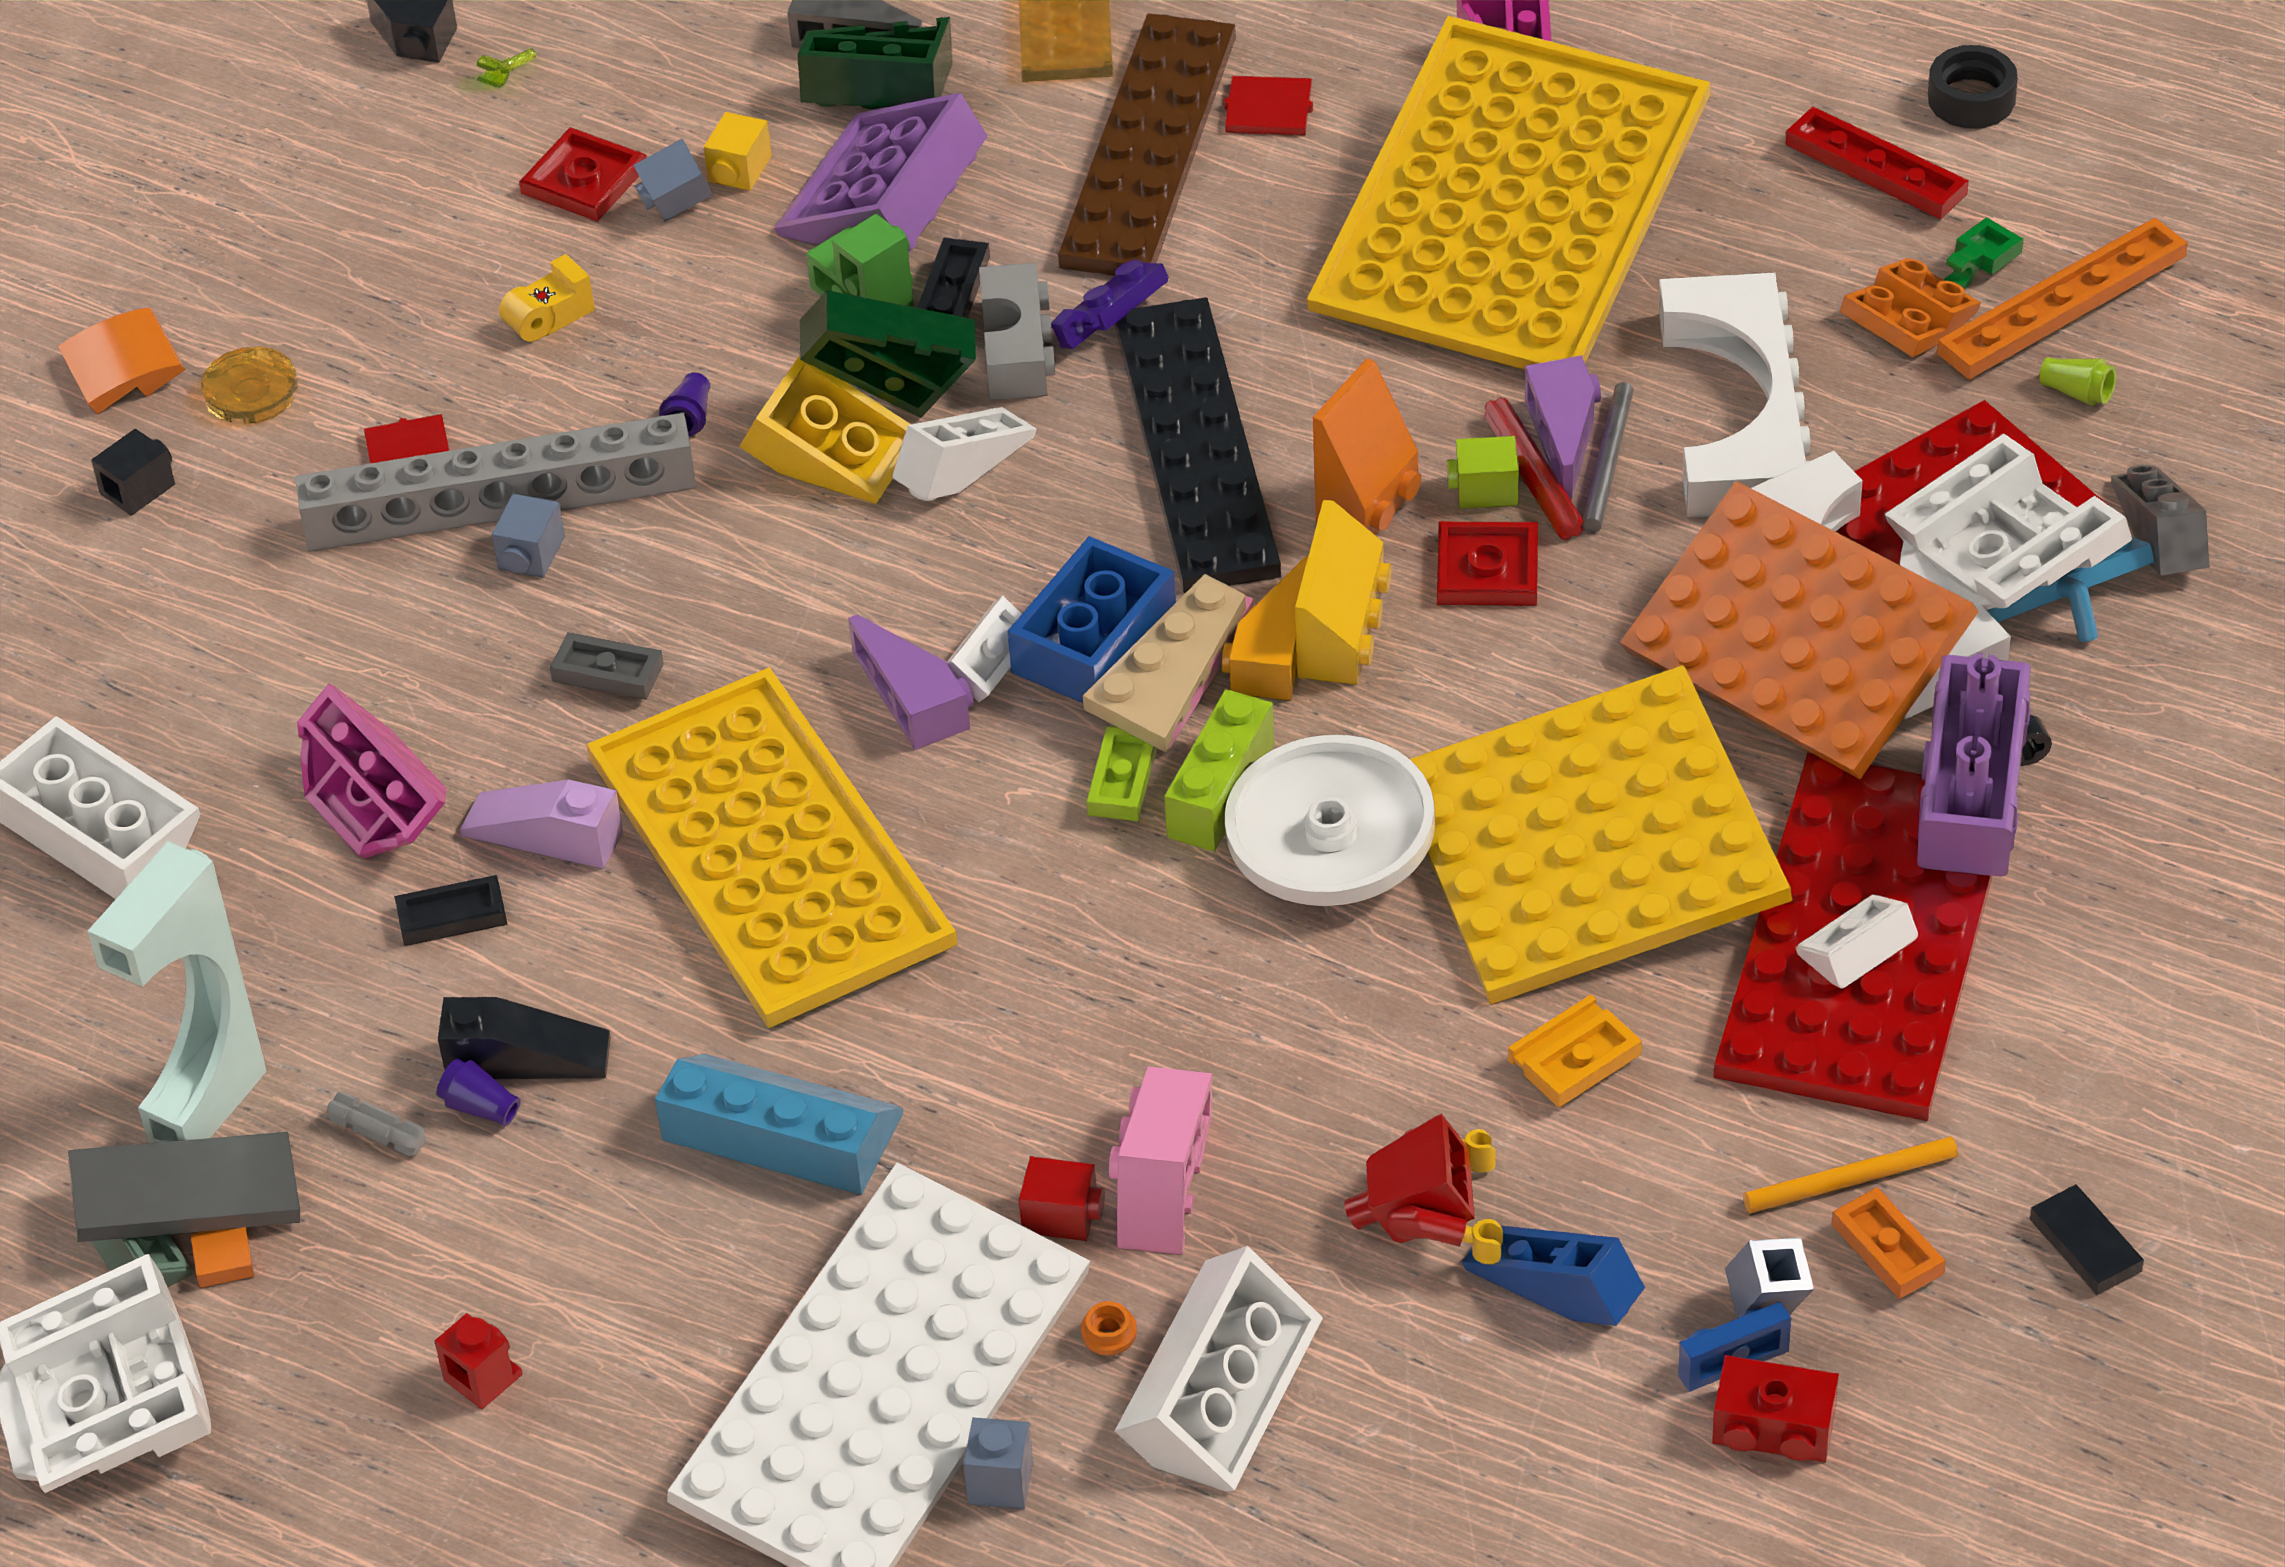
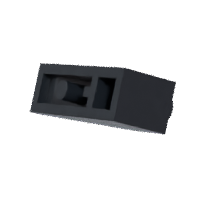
[438,997,611,1079]

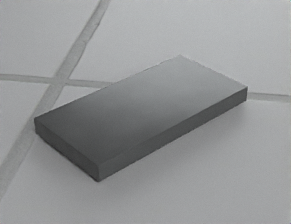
[68,1132,300,1242]

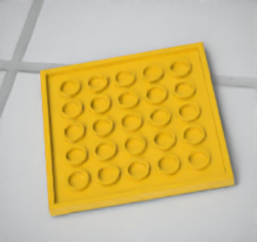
[1410,665,1792,1005]

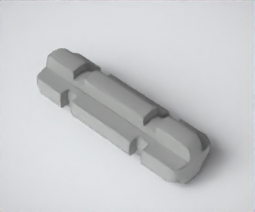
[327,1092,426,1157]

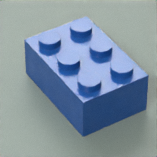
[1007,536,1176,703]

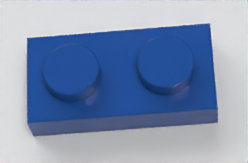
[1678,1301,1791,1392]

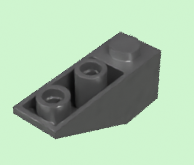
[2111,465,2210,576]

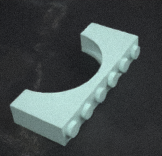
[87,841,267,1143]

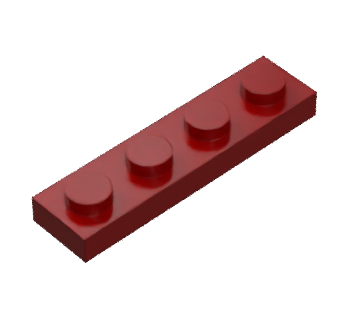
[1785,106,1969,220]

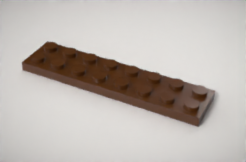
[1058,13,1236,276]

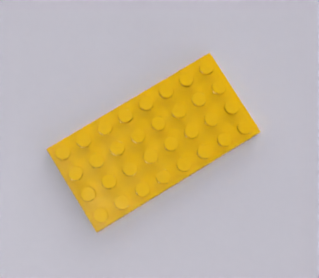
[586,667,957,1029]

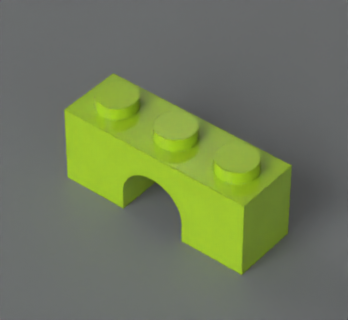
[1164,689,1275,852]

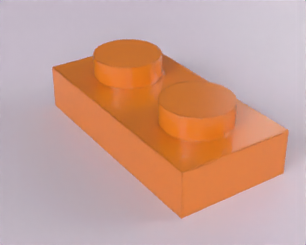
[1832,1187,1946,1299]

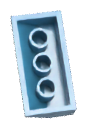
[655,1054,903,1195]

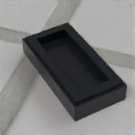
[394,875,508,946]
[2030,1184,2144,1295]

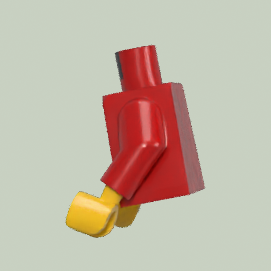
[1344,1113,1503,1264]

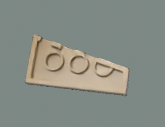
[1083,574,1246,752]

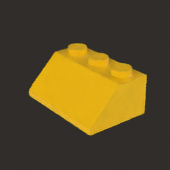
[1295,500,1392,685]

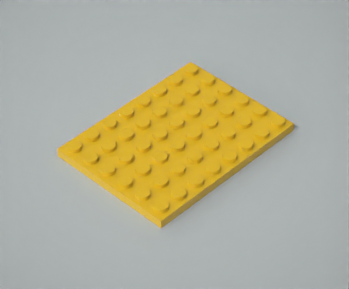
[1307,16,1711,370]

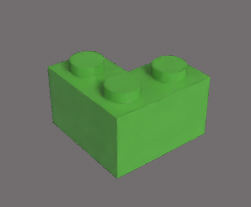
[806,214,914,307]

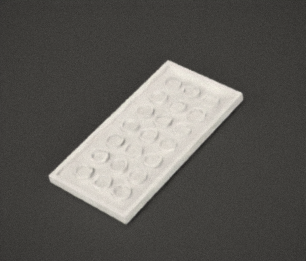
[667,1162,1090,1567]

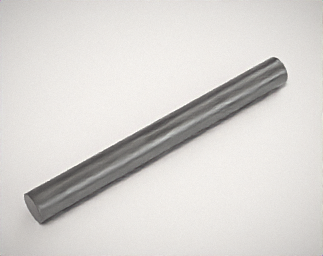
[1582,382,1634,533]

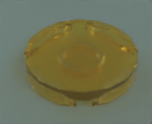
[201,346,298,424]

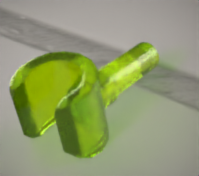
[477,48,536,88]

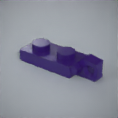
[1051,260,1169,349]

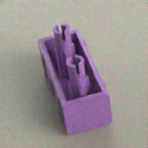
[1917,653,2031,877]

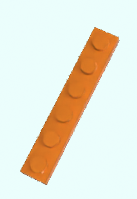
[1937,217,2188,380]

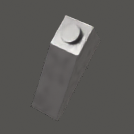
[788,0,922,48]

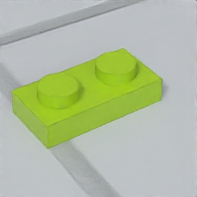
[1087,726,1157,821]

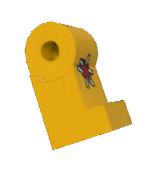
[499,254,595,342]

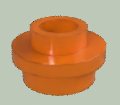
[1080,1301,1137,1355]

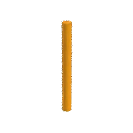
[1743,1136,1958,1214]

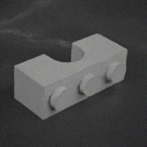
[979,263,1055,400]

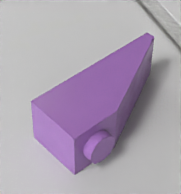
[1525,356,1601,499]
[848,614,974,750]

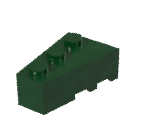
[797,17,953,110]
[800,290,976,418]

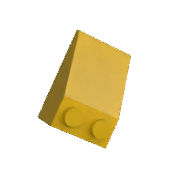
[739,355,911,504]

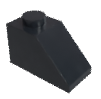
[367,0,457,63]

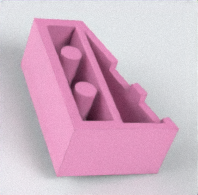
[1109,1066,1212,1255]

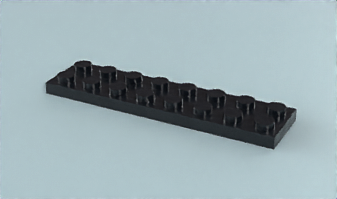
[1114,297,1281,593]

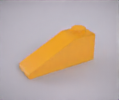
[1222,556,1308,701]

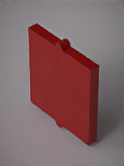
[1224,76,1313,135]
[363,414,450,464]

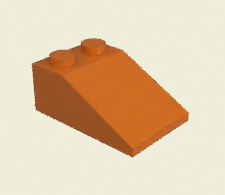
[1312,358,1422,535]

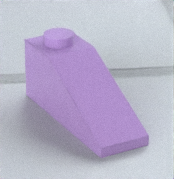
[460,780,623,869]

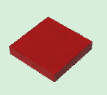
[519,127,647,222]
[1437,521,1538,606]

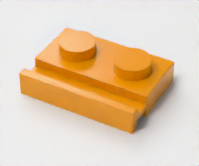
[1508,994,1642,1108]

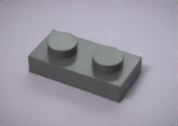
[550,632,664,700]

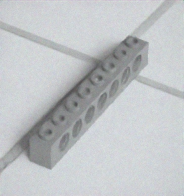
[295,413,697,551]

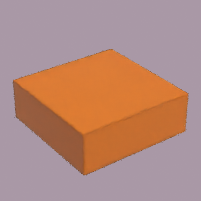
[190,1227,255,1288]

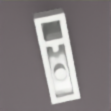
[892,407,1037,501]

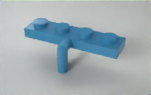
[1986,537,2155,642]

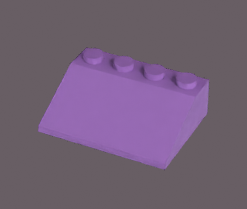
[774,93,987,253]

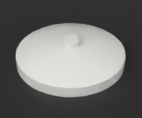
[1225,735,1435,906]

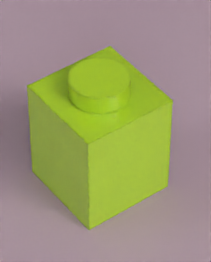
[1447,436,1519,509]

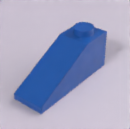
[1462,1225,1645,1326]

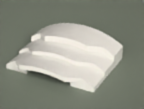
[1885,434,2132,610]
[0,1254,211,1493]

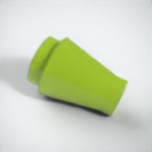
[2039,357,2116,406]

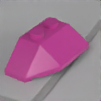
[297,683,447,859]

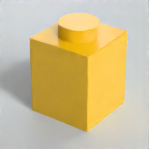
[703,112,772,191]

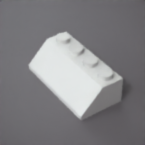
[0,716,200,899]
[1115,1246,1323,1492]

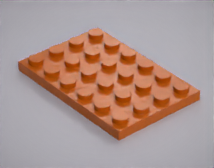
[1620,481,1979,779]

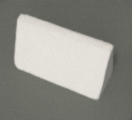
[1796,895,1918,988]

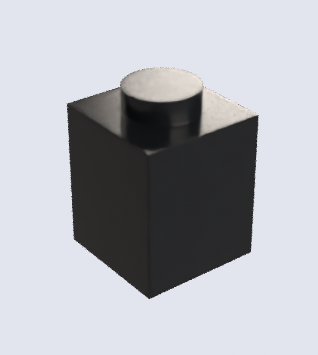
[91,428,175,516]

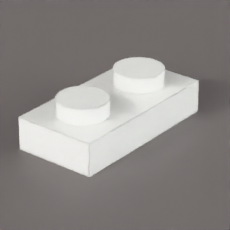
[946,596,1022,702]

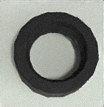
[1928,45,2018,128]

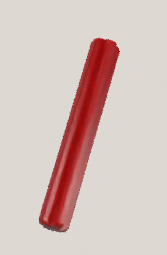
[1484,397,1583,540]

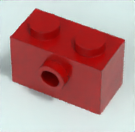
[1712,1355,1839,1463]

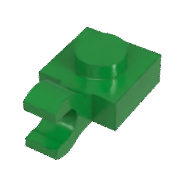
[1944,217,2024,290]

